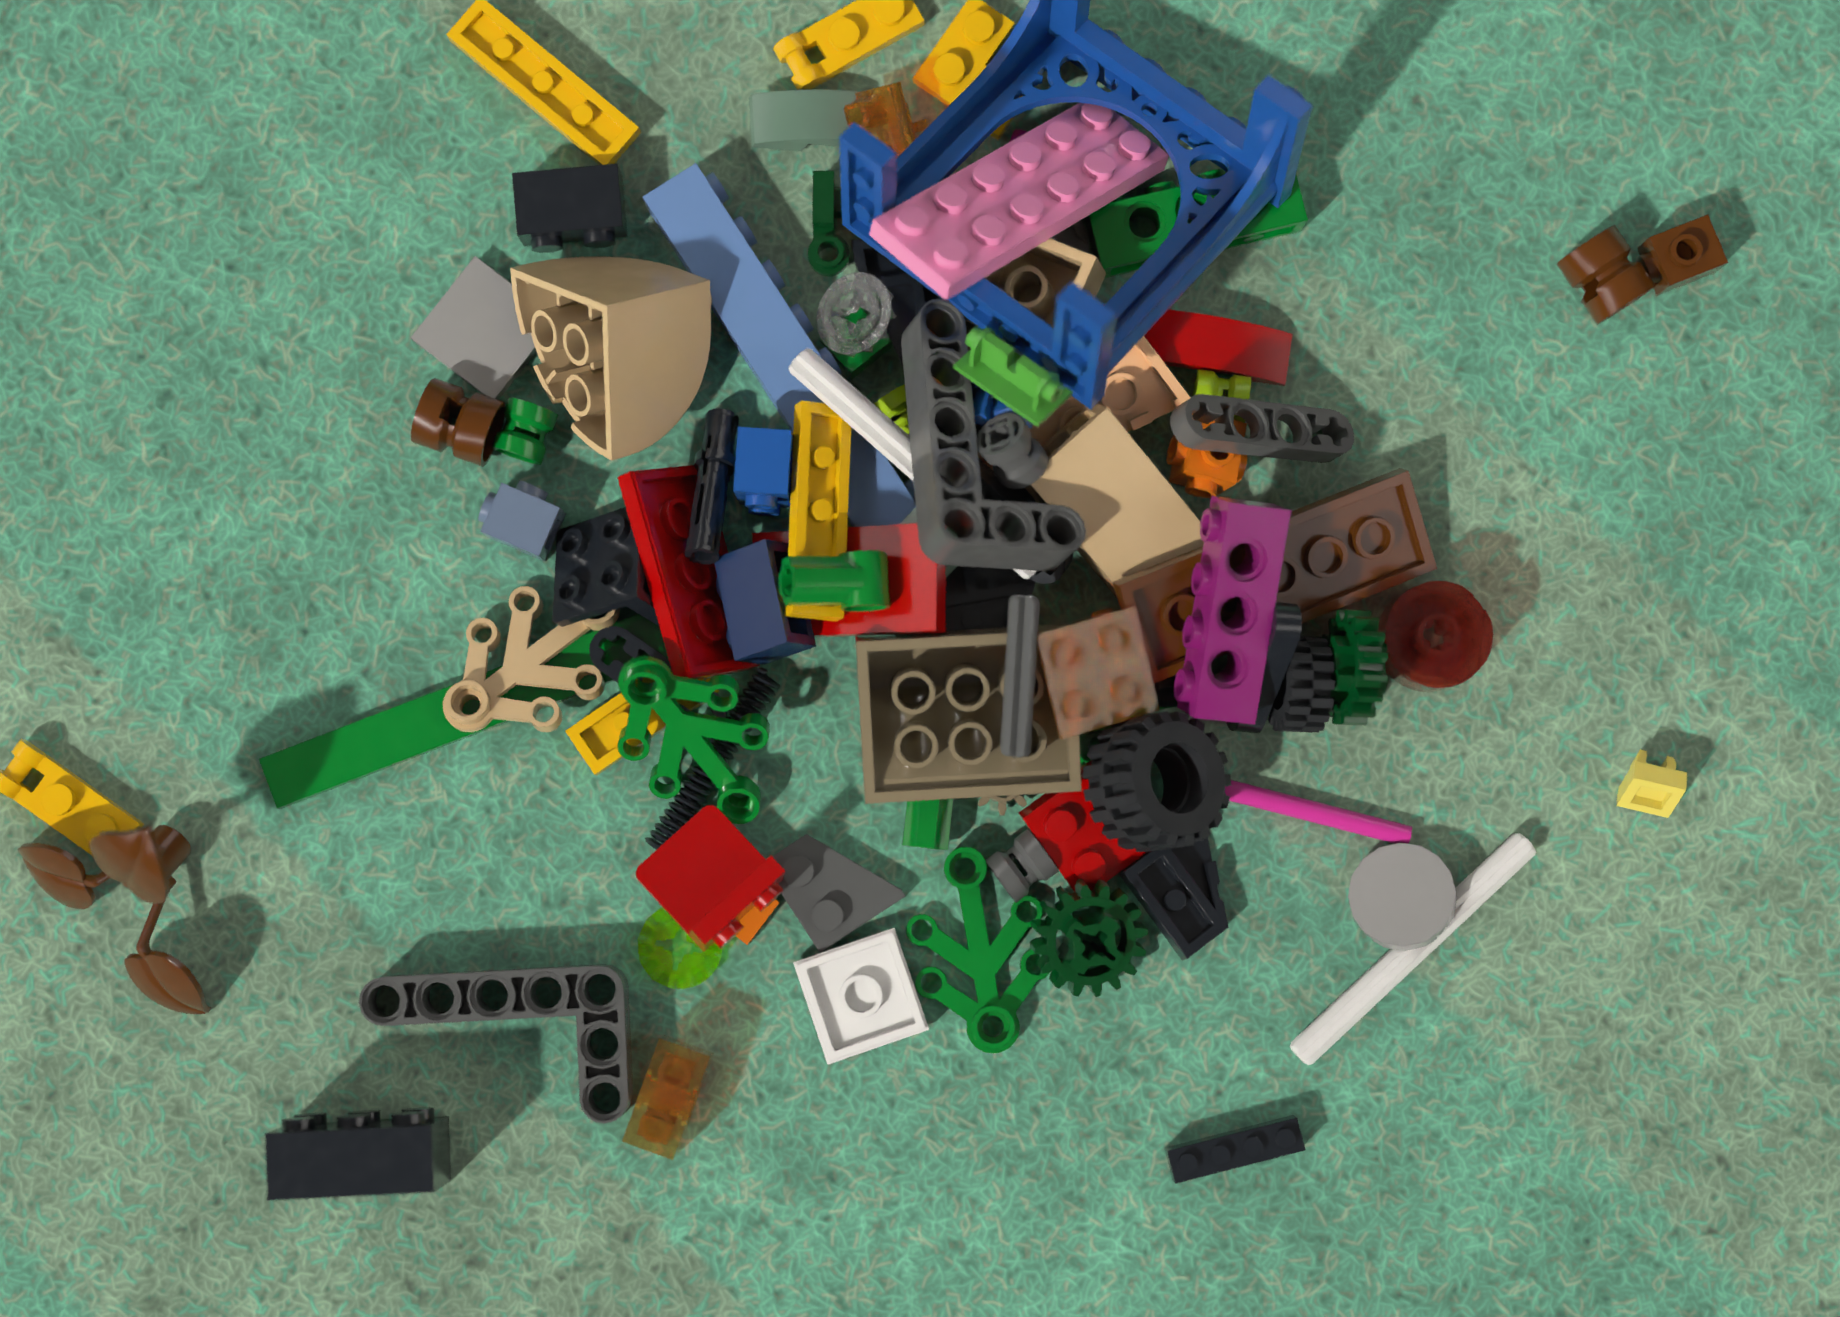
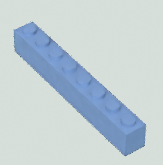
[643,163,916,527]

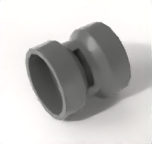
[976,413,1048,490]
[985,829,1059,903]

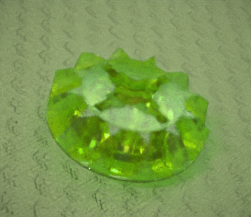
[637,907,723,989]

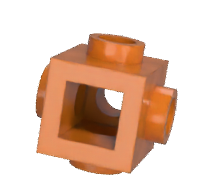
[1166,414,1247,498]

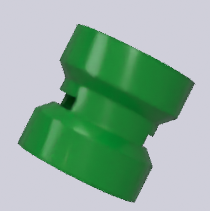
[492,397,558,465]

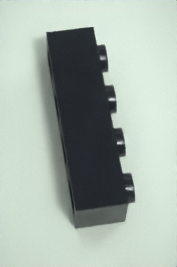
[1164,1115,1306,1184]

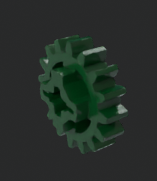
[1322,609,1389,725]
[1029,879,1148,997]

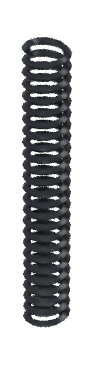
[645,667,780,850]

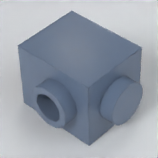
[478,480,566,561]

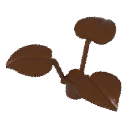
[18,825,212,1014]

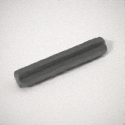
[1000,595,1040,757]

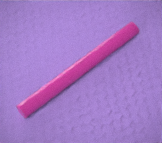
[1225,780,1412,844]

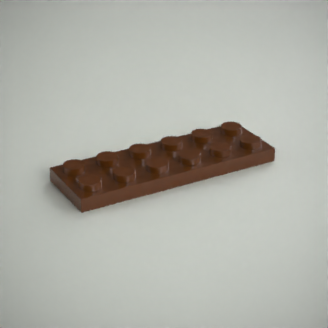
[1112,468,1437,685]

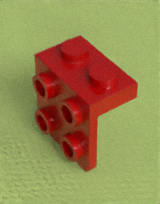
[636,805,786,952]

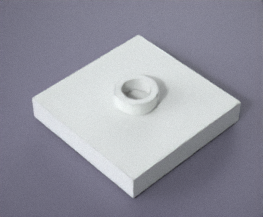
[793,927,929,1064]

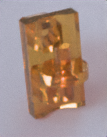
[844,82,929,157]

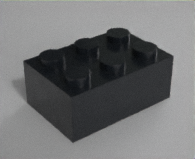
[265,1107,451,1201]

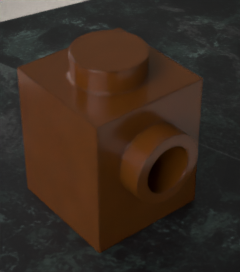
[1636,214,1728,296]

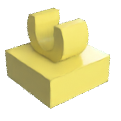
[1617,750,1687,818]

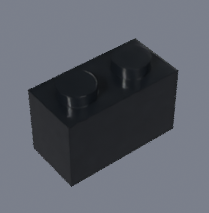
[512,164,628,253]

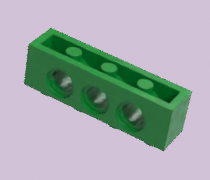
[1084,169,1308,278]

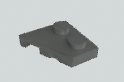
[772,834,905,952]

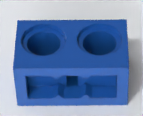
[733,427,793,516]

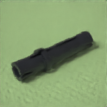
[684,408,739,565]

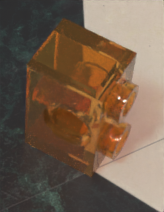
[622,1035,714,1160]

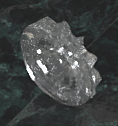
[817,272,896,358]

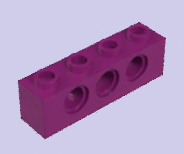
[1174,496,1291,725]

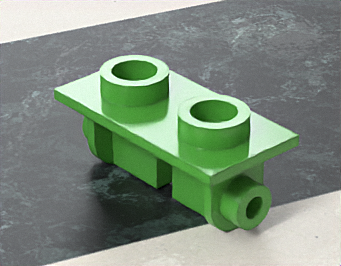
[953,326,1073,427]

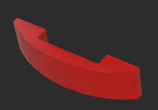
[1104,304,1292,386]

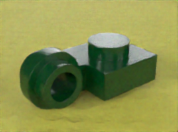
[808,171,850,276]

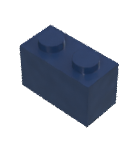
[714,539,816,665]

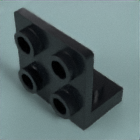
[552,507,659,627]

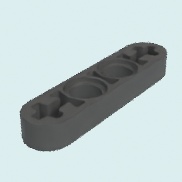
[1170,394,1354,463]

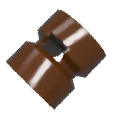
[1556,225,1656,325]
[411,378,506,467]

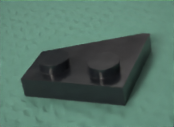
[1119,828,1229,960]

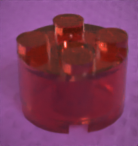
[1378,581,1493,692]

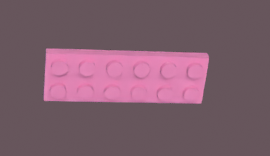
[870,103,1169,300]

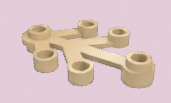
[443,586,620,732]

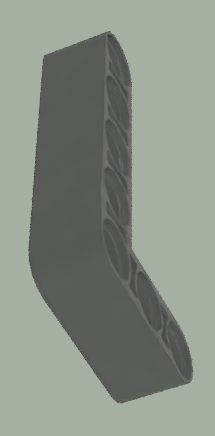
[901,299,1086,571]
[359,964,633,1124]

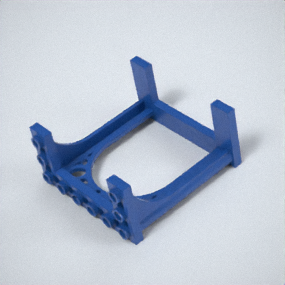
[839,0,1313,410]

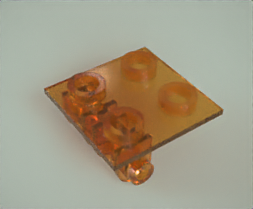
[1037,606,1159,740]

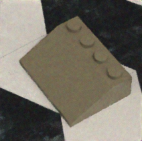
[855,624,1082,804]

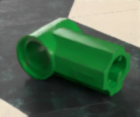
[778,550,890,612]
[902,799,954,850]

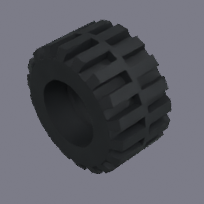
[1083,711,1231,852]

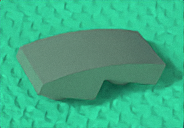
[749,89,863,151]

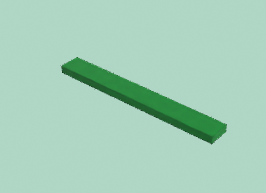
[259,614,668,809]

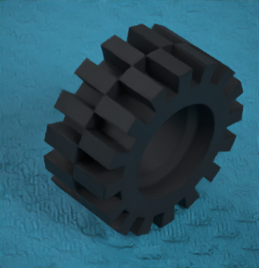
[1268,636,1335,733]

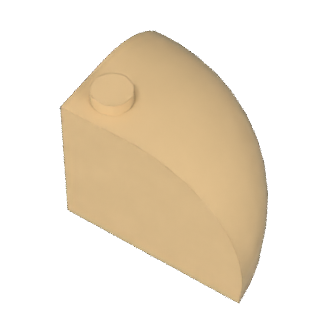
[510,257,712,460]

